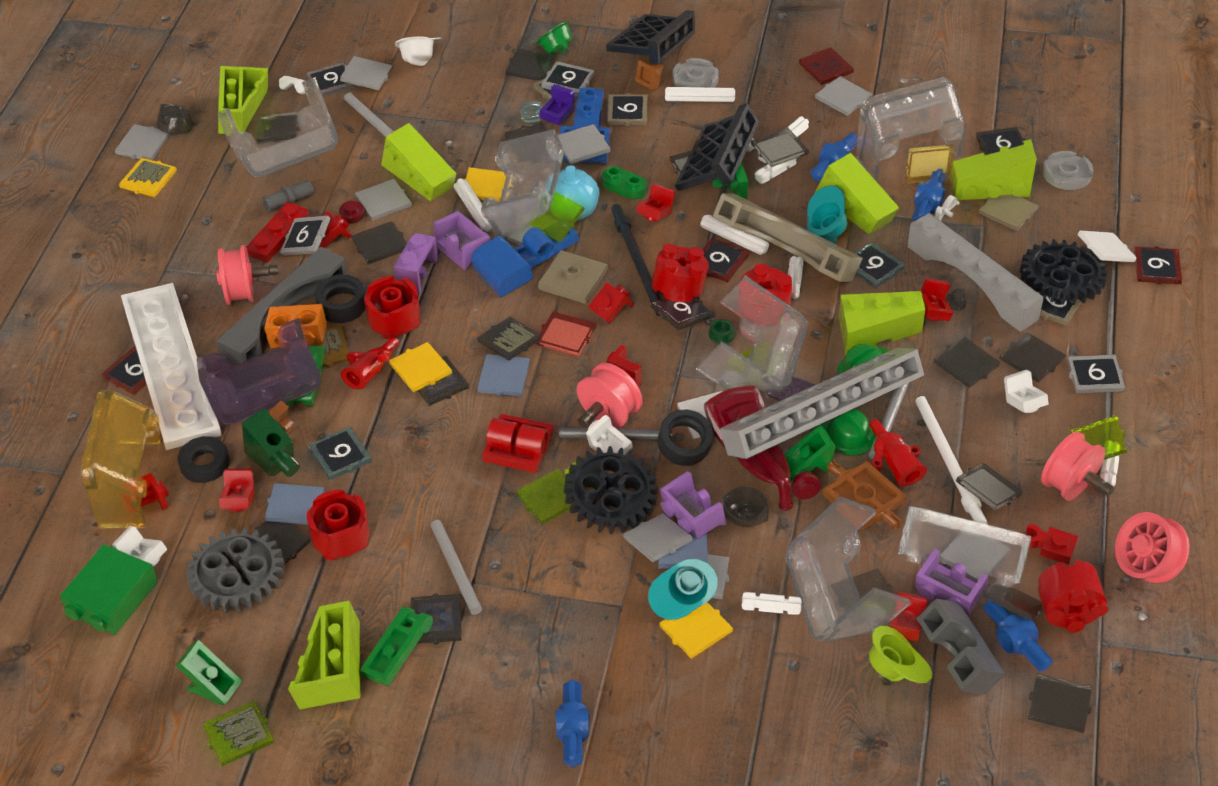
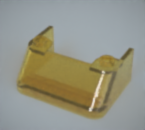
[81,390,162,528]

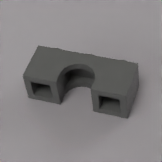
[917,598,1005,694]

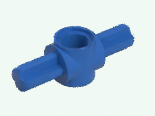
[810,133,860,182]
[912,169,947,221]
[983,598,1053,672]
[556,680,589,768]

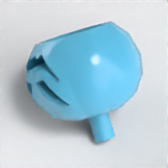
[544,166,600,222]

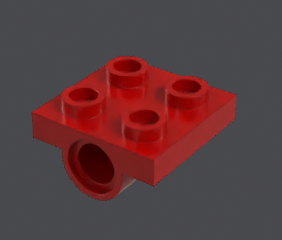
[482,413,554,473]

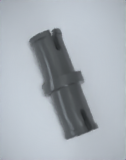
[262,180,314,212]

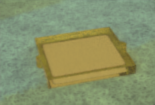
[905,144,954,183]

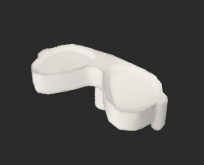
[279,76,311,95]
[934,195,960,221]

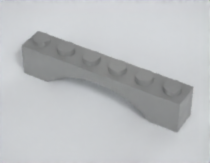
[907,213,1044,332]

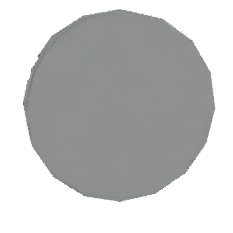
[672,58,719,88]
[1042,151,1094,190]

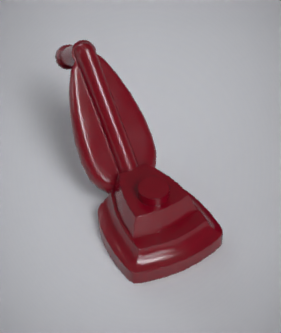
[704,386,793,511]

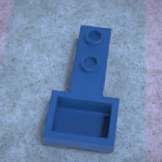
[557,88,610,164]
[471,220,579,297]

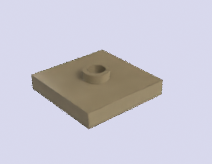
[538,250,608,304]

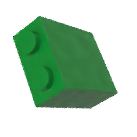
[60,544,158,635]

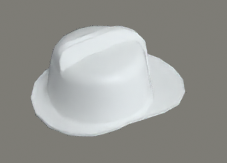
[395,37,442,66]

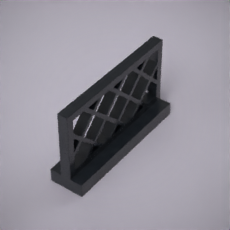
[606,10,695,64]
[674,103,759,191]

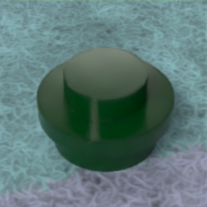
[709,319,735,344]

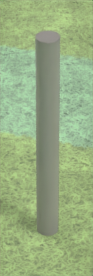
[344,93,394,137]
[869,383,909,460]
[430,520,482,615]

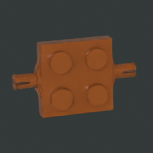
[823,460,906,531]

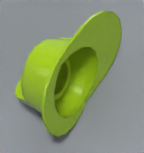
[869,626,933,683]

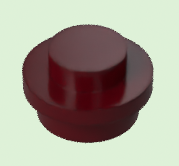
[339,201,364,224]
[791,472,821,499]

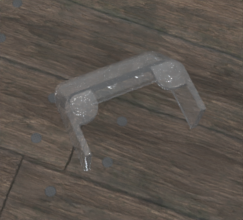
[217,77,338,177]
[856,77,966,180]
[696,276,808,393]
[786,496,911,643]
[898,506,1033,588]

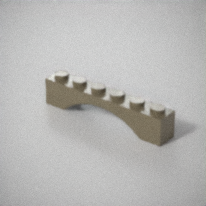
[712,193,863,282]

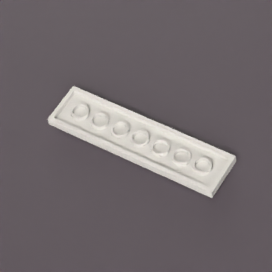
[121,283,222,450]

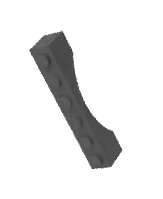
[217,247,348,372]

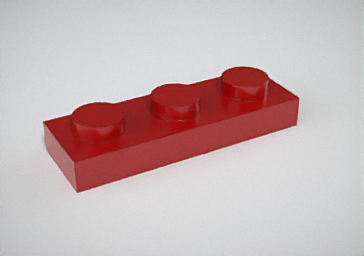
[246,202,309,263]

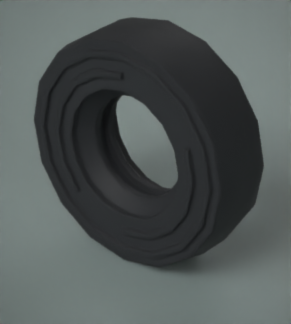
[177,436,230,483]

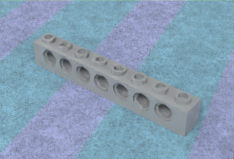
[720,348,924,459]

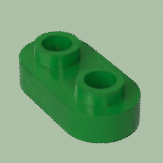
[602,166,647,199]

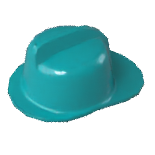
[807,186,847,243]
[648,558,718,620]

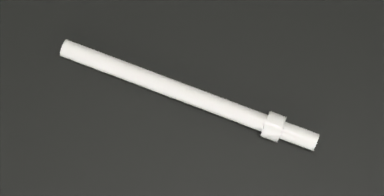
[915,396,987,528]

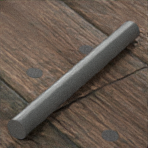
[559,427,672,441]

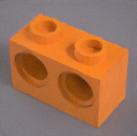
[265,304,327,348]

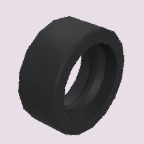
[315,274,366,323]
[657,409,714,466]

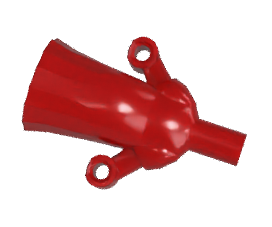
[340,337,399,390]
[869,419,927,487]

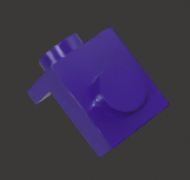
[539,84,575,125]

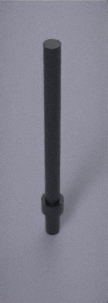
[611,204,665,316]

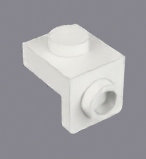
[1004,370,1049,413]
[586,415,633,455]
[112,526,167,566]

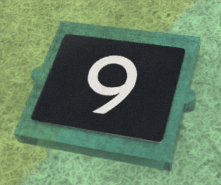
[855,242,905,288]
[308,427,372,480]

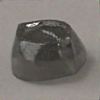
[157,104,193,134]
[722,487,769,527]

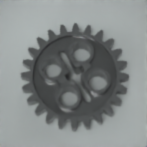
[186,528,285,614]

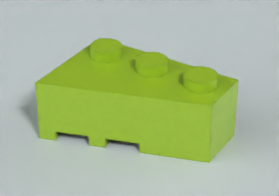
[218,66,268,135]
[381,123,457,202]
[950,139,1037,200]
[815,153,899,235]
[839,291,925,356]
[288,601,360,710]

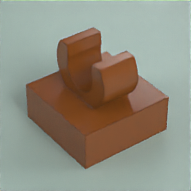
[635,58,664,91]
[269,400,294,435]

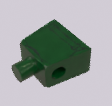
[241,408,300,477]

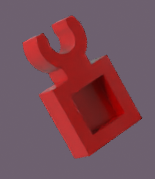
[1021,524,1079,565]

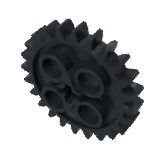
[1020,239,1108,305]
[563,446,658,534]

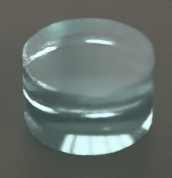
[520,101,542,123]

